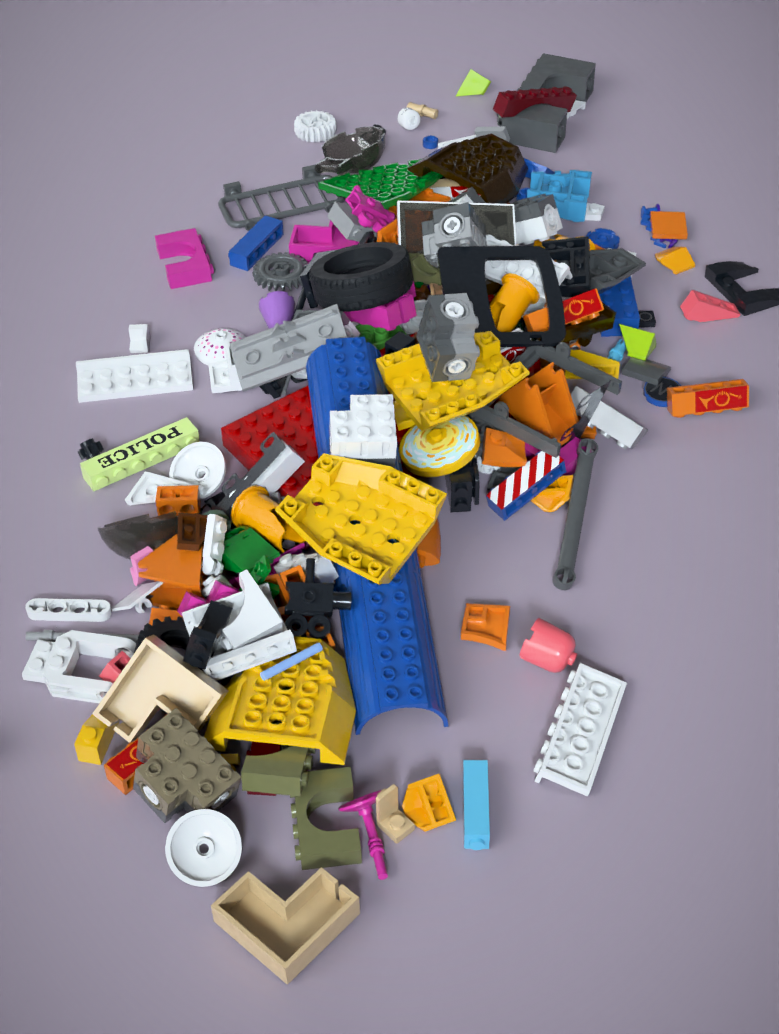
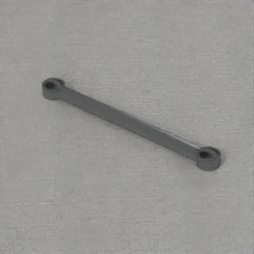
[552,439,599,591]

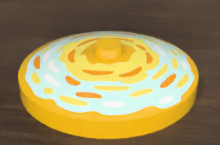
[399,416,480,477]

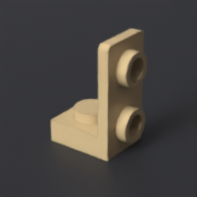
[376,784,415,844]

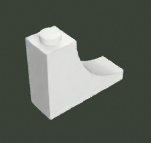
[221,569,283,652]

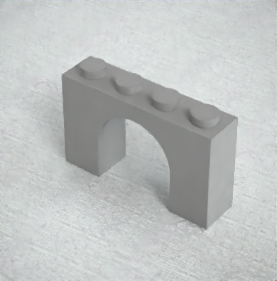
[327,201,377,242]

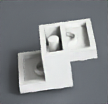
[208,343,242,393]

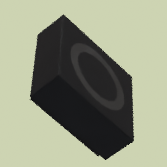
[638,311,656,328]

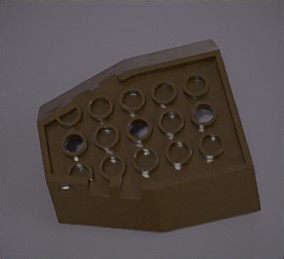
[408,133,528,204]

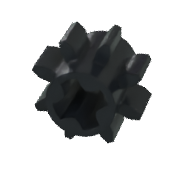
[78,438,104,460]

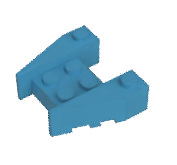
[527,170,592,222]

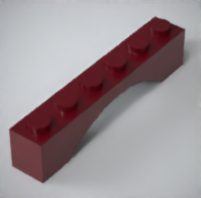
[493,86,577,118]

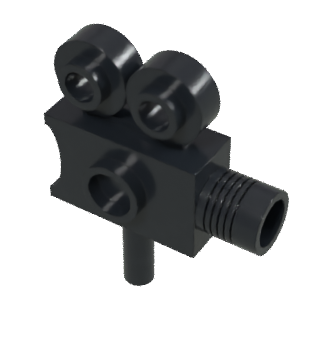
[284,558,351,639]

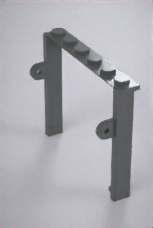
[469,340,622,458]

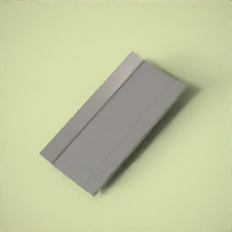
[230,304,348,392]

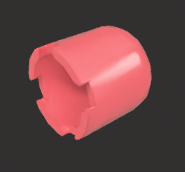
[519,618,578,673]

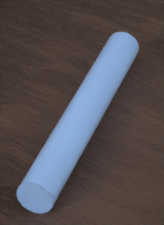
[260,642,323,681]

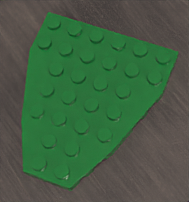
[318,158,443,210]

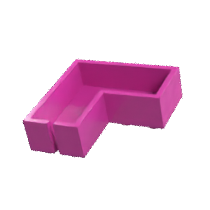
[289,220,359,263]
[344,281,417,331]

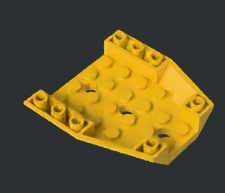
[376,331,530,432]
[275,453,447,585]
[204,637,356,765]

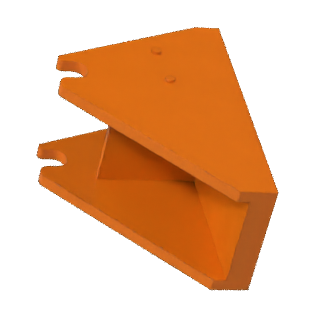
[498,362,579,448]
[138,534,208,611]

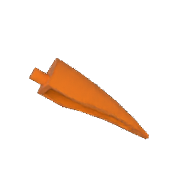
[417,517,441,568]

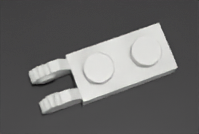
[202,514,227,578]

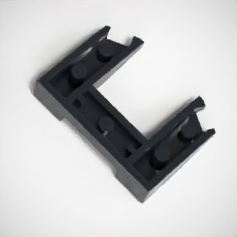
[542,236,591,297]
[705,261,779,316]

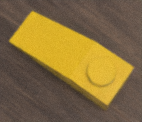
[565,350,620,379]
[74,714,120,765]

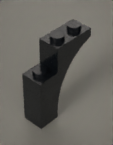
[183,600,233,670]

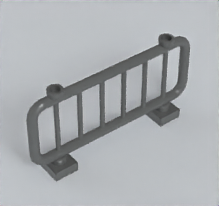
[218,164,345,231]

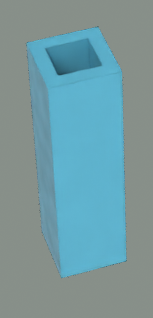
[463,760,490,850]

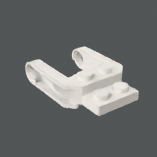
[22,630,136,703]

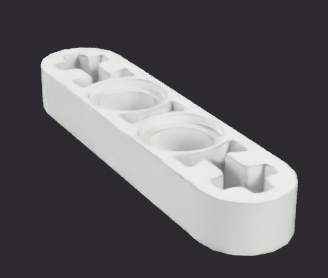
[26,598,112,622]

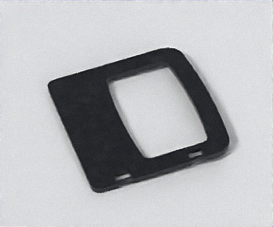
[437,246,566,347]

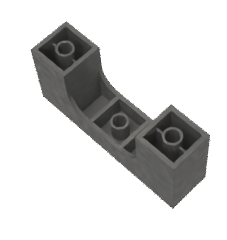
[500,53,596,153]

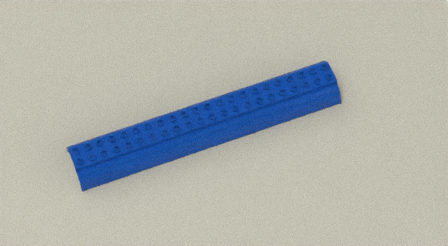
[306,337,448,735]

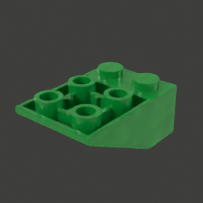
[222,525,281,573]

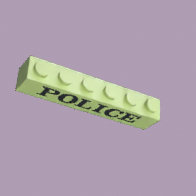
[80,417,200,492]

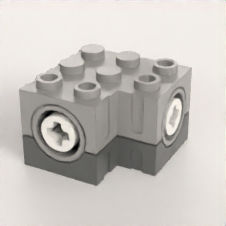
[422,202,487,268]
[416,293,480,382]

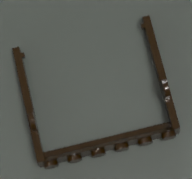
[486,280,616,347]

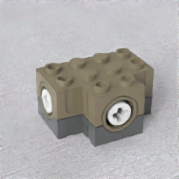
[133,708,241,823]

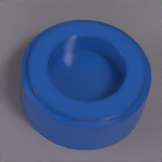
[423,135,438,149]

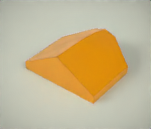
[655,247,695,274]
[530,475,574,512]
[402,774,456,832]

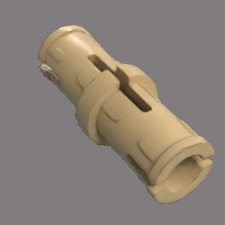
[407,102,438,119]

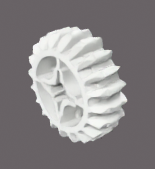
[294,110,336,143]

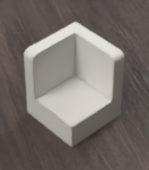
[129,324,150,353]

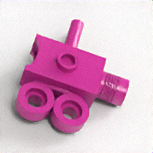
[345,185,395,233]

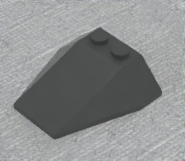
[556,248,646,294]

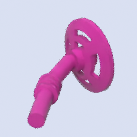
[338,790,388,880]

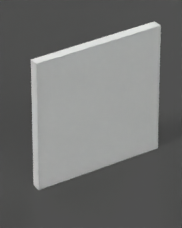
[111,581,163,613]

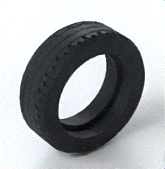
[309,242,414,312]

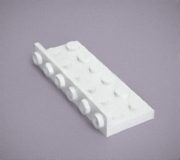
[485,234,573,302]
[76,349,193,403]
[533,663,627,796]

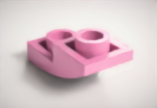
[130,546,153,586]

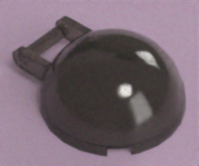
[315,127,386,175]
[98,511,202,560]

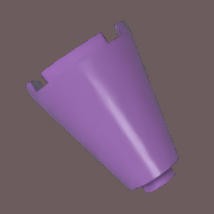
[259,291,295,329]

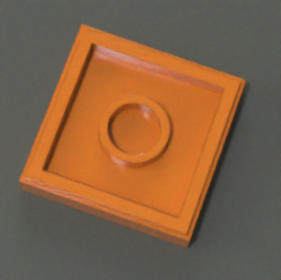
[650,211,688,239]

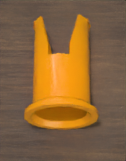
[490,273,540,332]
[231,485,305,553]

